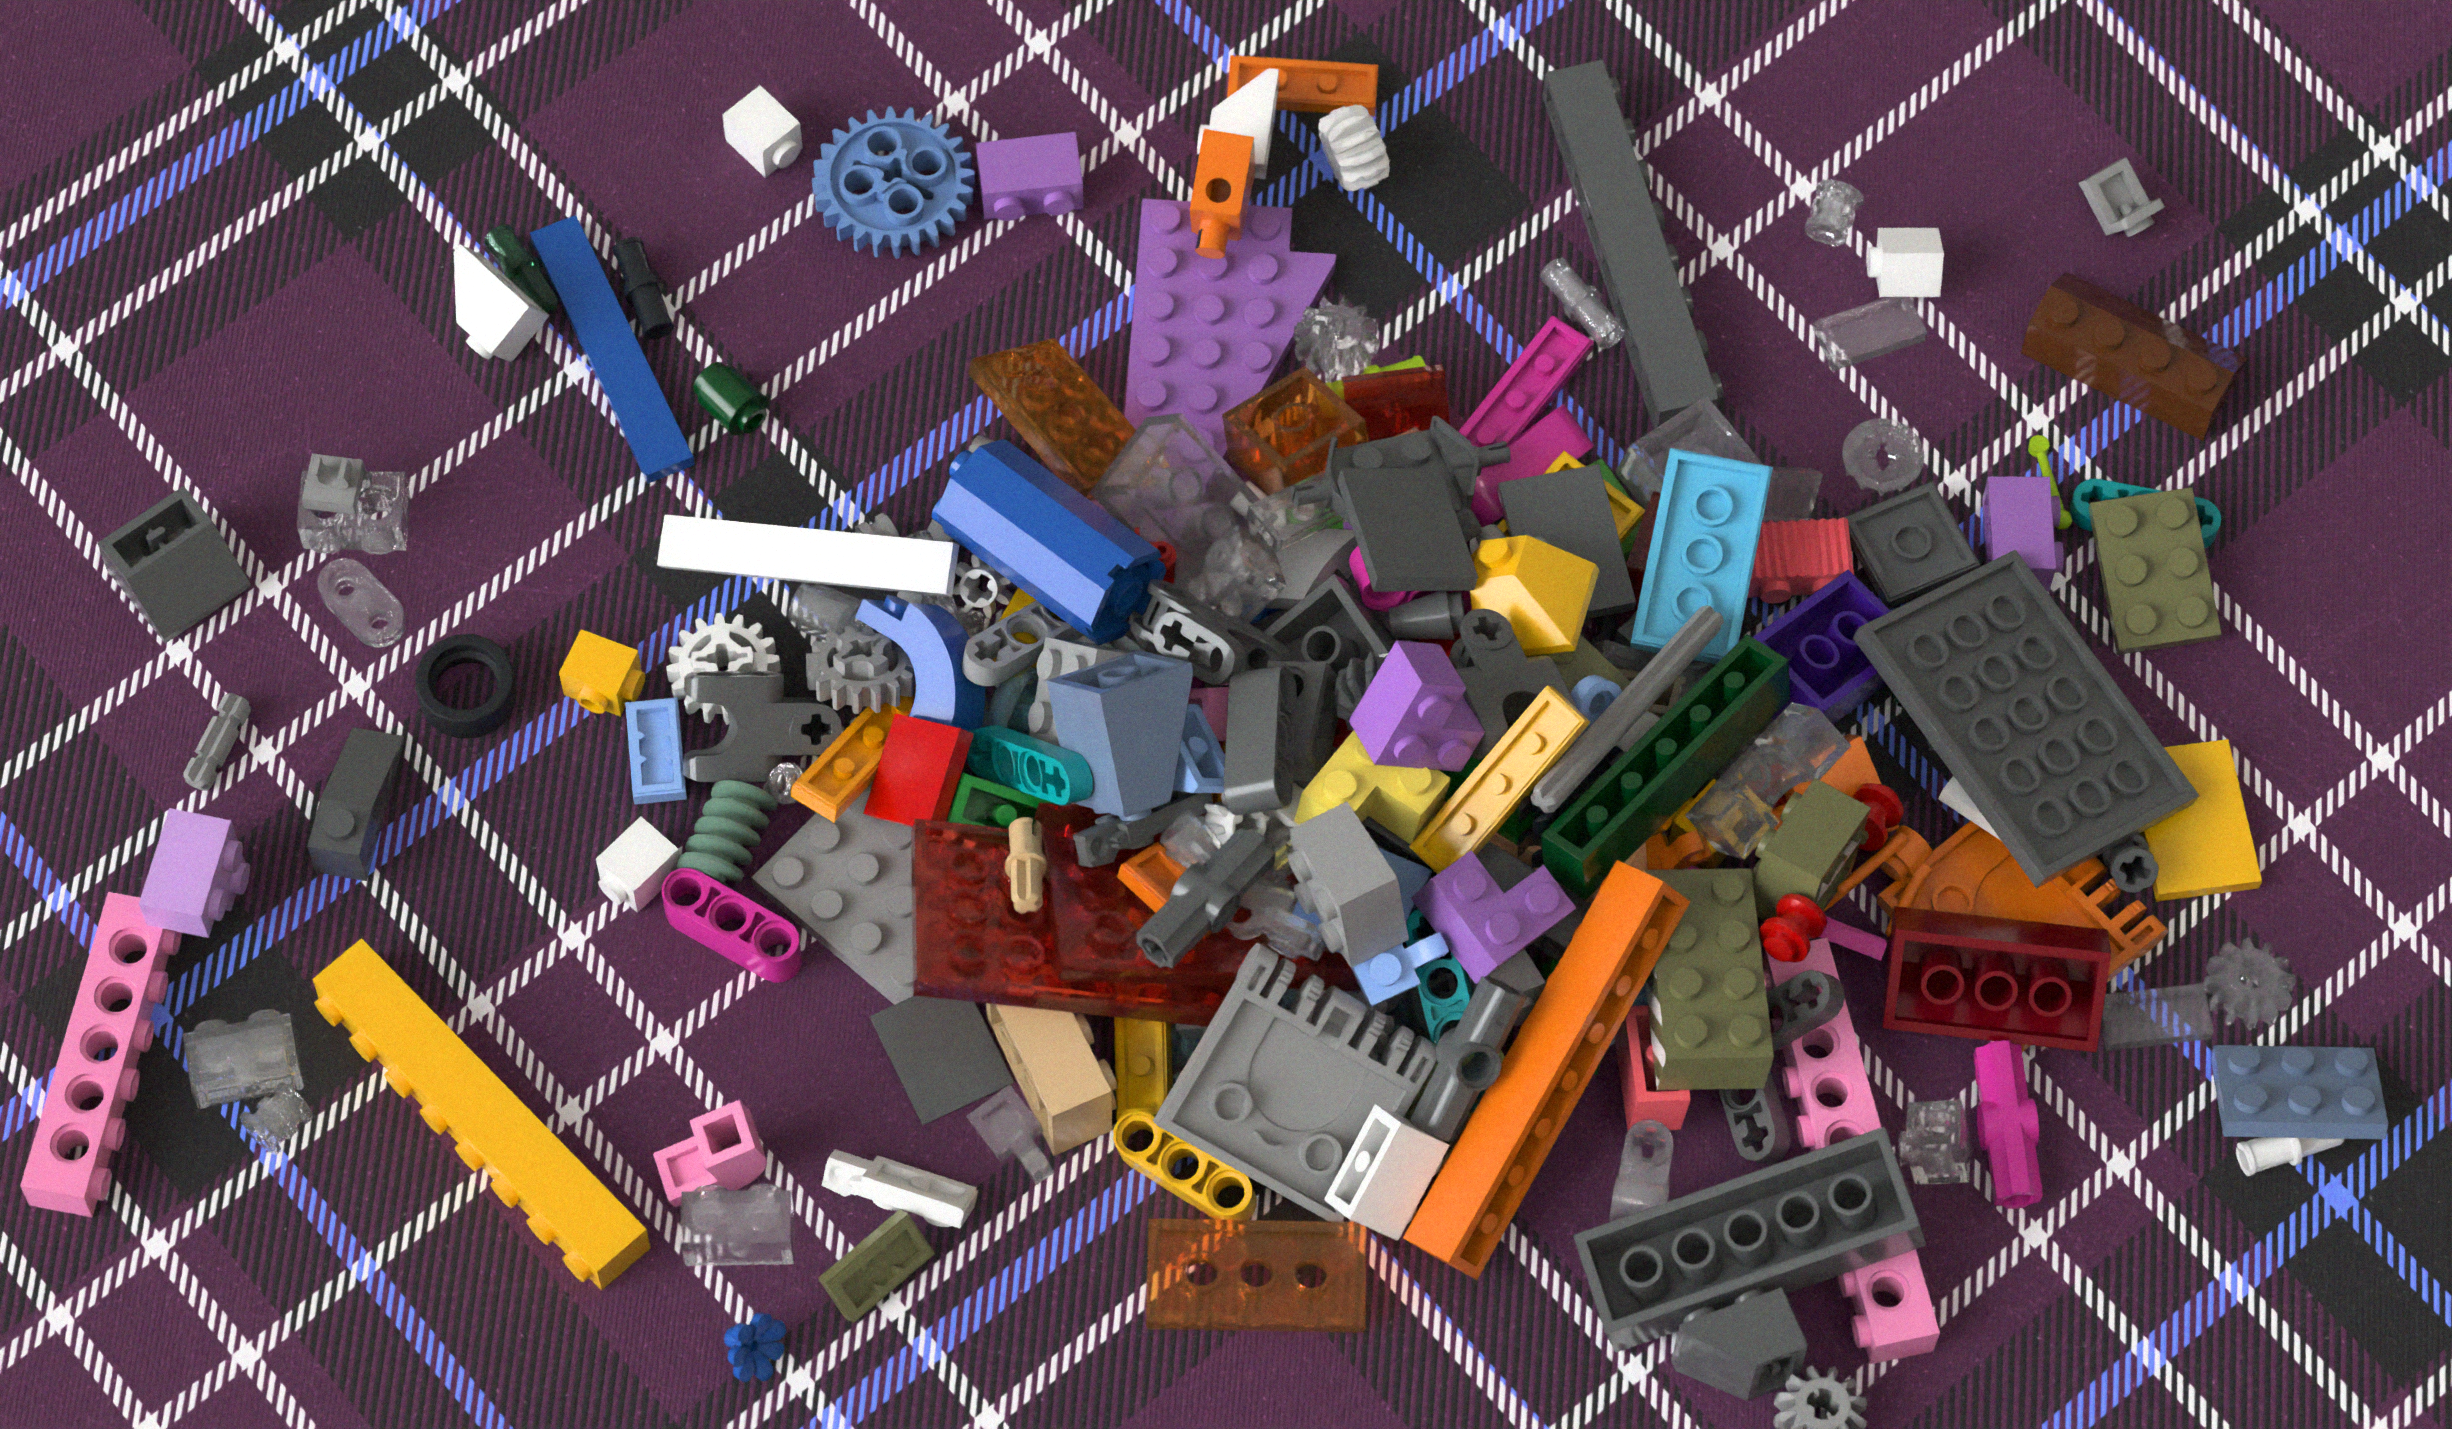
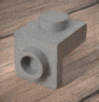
[2079,157,2165,237]

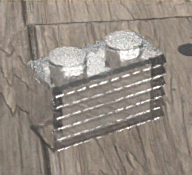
[183,1009,305,1109]

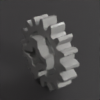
[806,625,916,714]

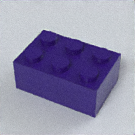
[1753,570,1891,747]

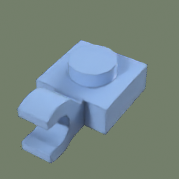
[1351,932,1449,1008]

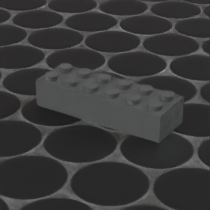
[1573,1126,1927,1353]

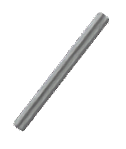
[1530,605,1724,813]

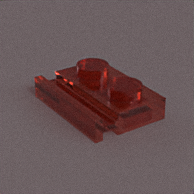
[1341,364,1450,446]

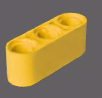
[1113,1111,1257,1226]

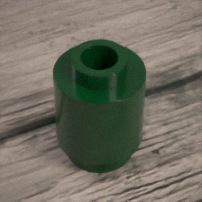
[693,362,768,436]

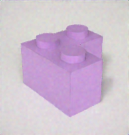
[139,808,250,938]

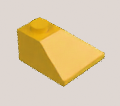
[1469,535,1600,656]

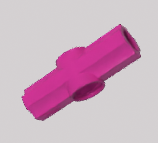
[1973,1040,2043,1209]

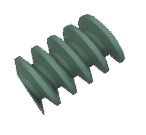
[676,780,778,889]

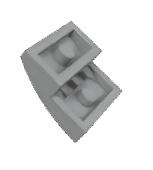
[1228,526,1358,610]

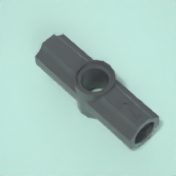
[1136,828,1276,968]
[1410,976,1527,1142]

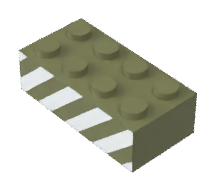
[1644,869,1774,1090]

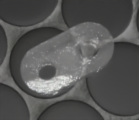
[318,558,406,647]

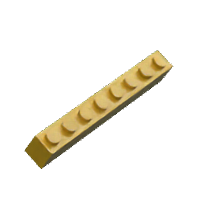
[312,938,651,1290]

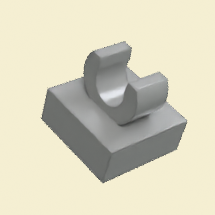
[302,454,365,515]

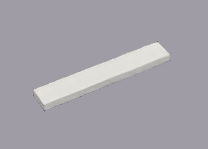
[657,515,959,597]

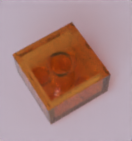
[1222,366,1368,512]

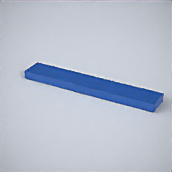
[529,215,695,484]

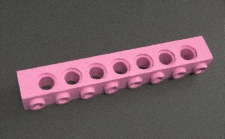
[1762,938,1940,1364]

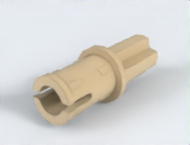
[1005,817,1048,914]

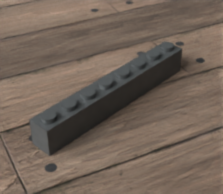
[1543,59,1724,436]

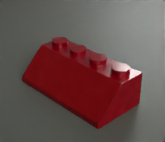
[1882,906,2112,1053]

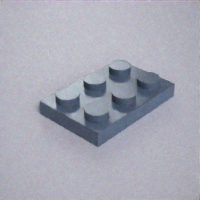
[2211,1045,2388,1139]

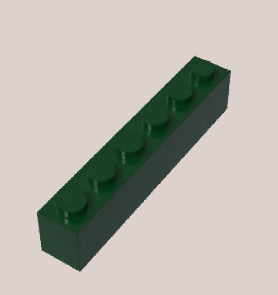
[1541,634,1790,900]

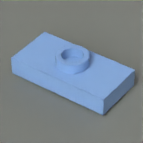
[625,697,687,805]

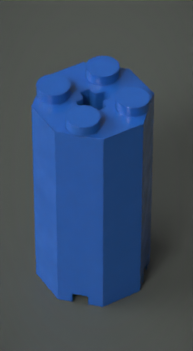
[932,439,1167,646]

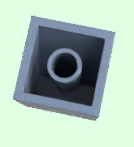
[1046,650,1193,821]

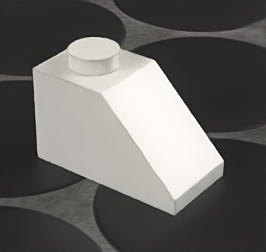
[1197,68,1279,179]
[454,244,549,363]

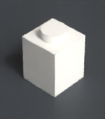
[723,85,803,178]
[1867,228,1944,297]
[596,816,680,913]

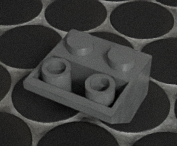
[97,486,251,644]
[1671,1287,1808,1401]

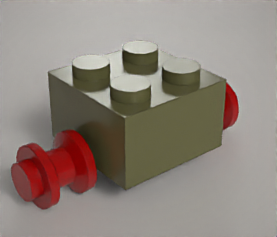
[1752,778,1904,963]

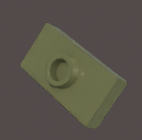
[818,1209,935,1323]

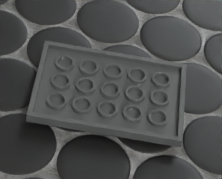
[1852,550,2200,888]

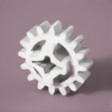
[666,613,781,725]

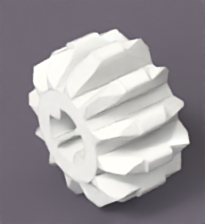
[1318,104,1390,192]

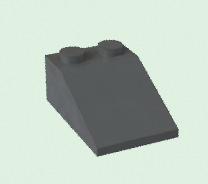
[1222,574,1396,687]

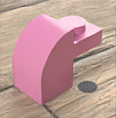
[653,1100,767,1207]

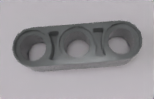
[1224,665,1297,816]

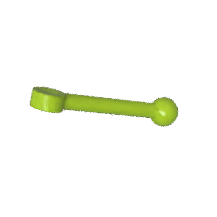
[2028,435,2072,530]

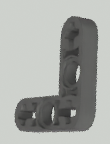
[1718,970,1845,1165]

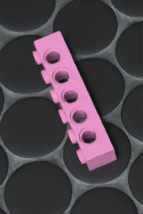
[20,892,182,1217]

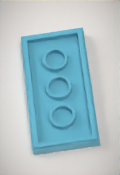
[1630,448,1773,664]

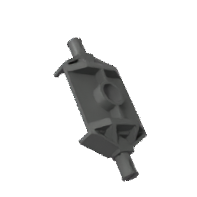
[1290,416,1511,526]

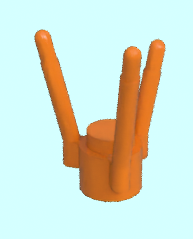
[1823,825,1933,937]

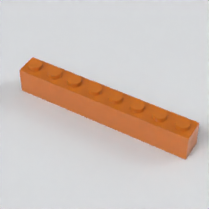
[1403,860,1691,1280]

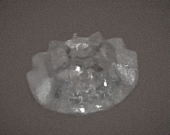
[1841,418,1924,496]

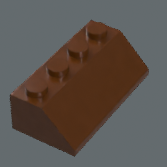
[2021,272,2248,441]

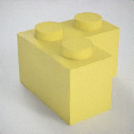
[1294,730,1451,844]

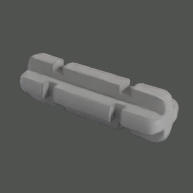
[183,693,251,791]

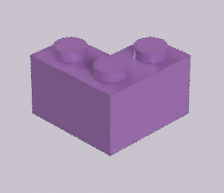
[1349,640,1485,772]
[1411,850,1576,984]

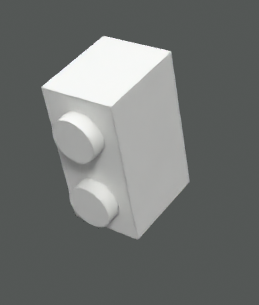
[1324,1104,1450,1241]

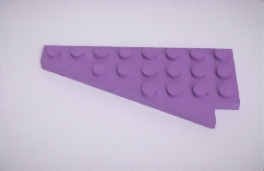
[1116,198,1336,548]

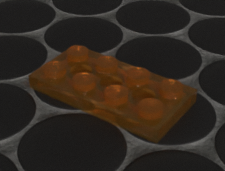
[968,338,1168,501]
[1146,1218,1366,1333]

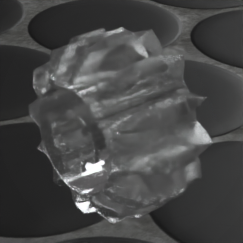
[1294,295,1380,382]
[2203,936,2296,1031]

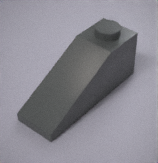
[307,727,405,881]

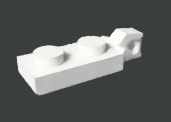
[822,1149,978,1228]

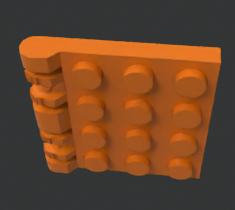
[1876,821,2169,1052]

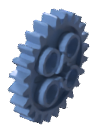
[812,106,975,259]

